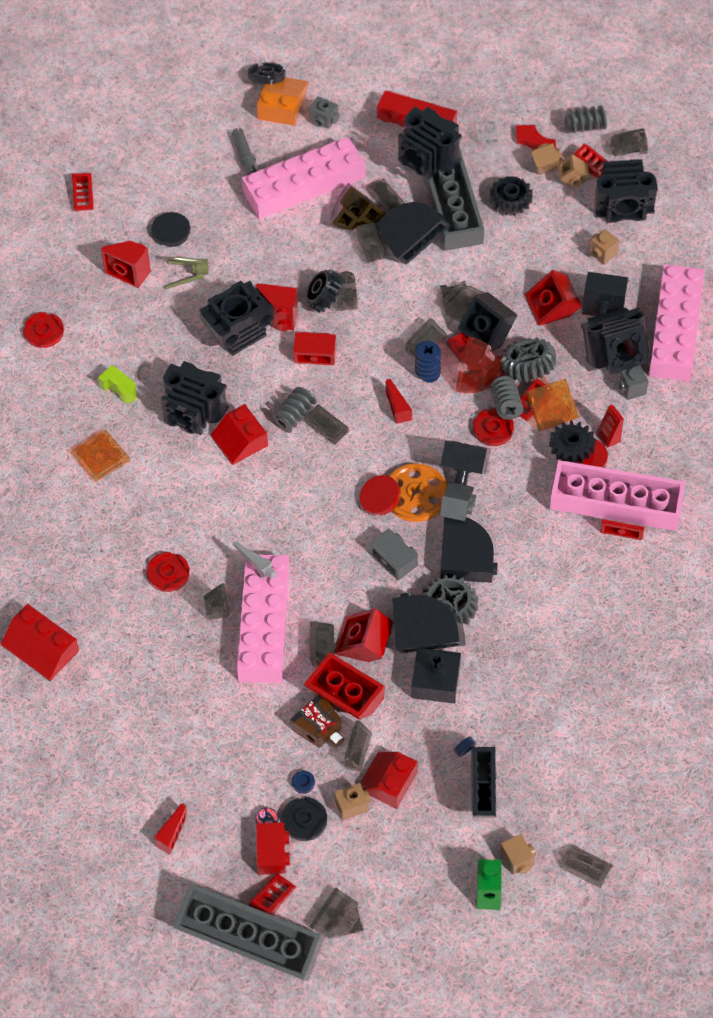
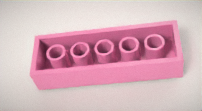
[242,137,366,219]
[649,264,704,382]
[550,460,685,531]
[237,555,290,683]

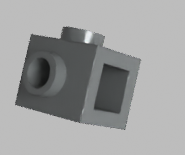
[308,96,339,129]
[618,365,648,400]

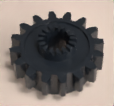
[489,176,533,216]
[306,269,343,313]
[549,420,596,464]

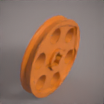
[389,464,447,522]

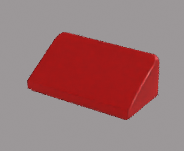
[600,519,645,540]

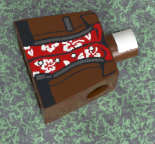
[290,695,344,748]

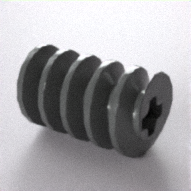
[565,105,607,133]
[491,376,523,420]
[273,387,317,433]

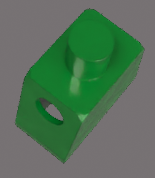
[477,859,502,910]

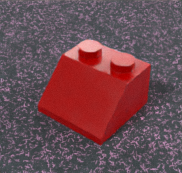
[101,240,151,289]
[524,270,582,326]
[256,283,298,331]
[211,404,268,465]
[334,608,393,662]
[360,752,418,809]

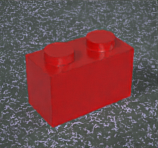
[293,332,337,366]
[256,822,290,875]

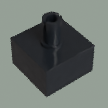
[582,272,628,316]
[458,292,518,352]
[440,440,491,485]
[411,648,461,704]

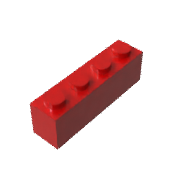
[377,90,457,127]

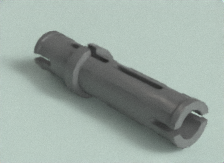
[231,128,259,175]

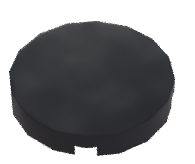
[248,62,286,85]
[151,212,191,247]
[282,797,327,841]

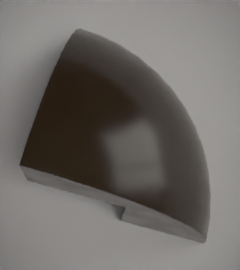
[331,182,386,230]

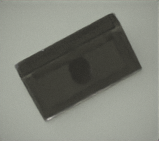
[406,318,447,357]
[204,583,228,620]
[310,621,335,667]
[344,720,372,772]
[559,845,613,888]

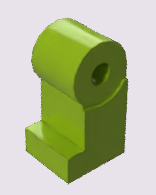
[98,365,137,403]

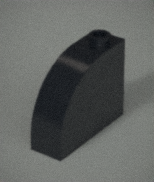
[375,202,451,264]
[440,517,498,583]
[392,593,466,653]
[471,747,496,818]

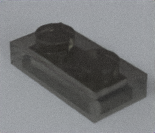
[367,178,405,214]
[304,404,349,445]

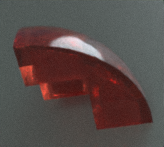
[456,336,505,393]

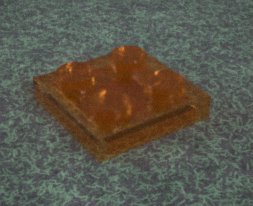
[526,378,579,431]
[71,429,130,483]

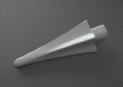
[233,541,277,579]

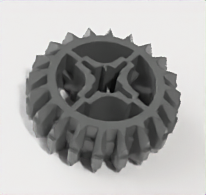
[501,337,557,382]
[421,574,478,625]

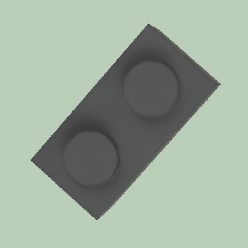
[440,482,477,521]
[370,528,418,581]

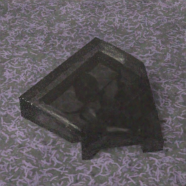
[440,281,485,323]
[309,887,363,939]

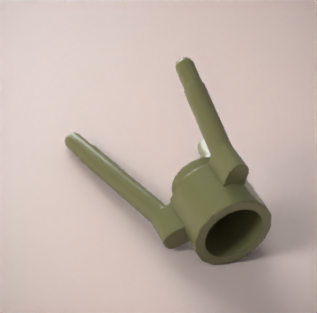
[164,256,209,289]

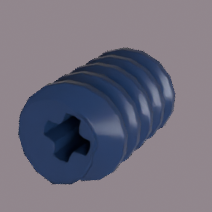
[415,341,441,383]

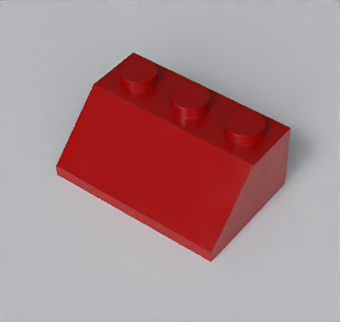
[1,603,79,681]
[304,652,385,720]

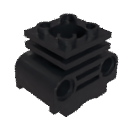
[398,106,462,180]
[594,159,658,223]
[199,281,274,356]
[581,307,649,374]
[161,361,229,435]

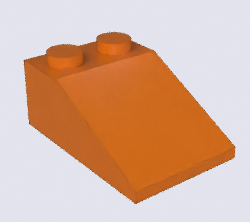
[257,77,309,126]

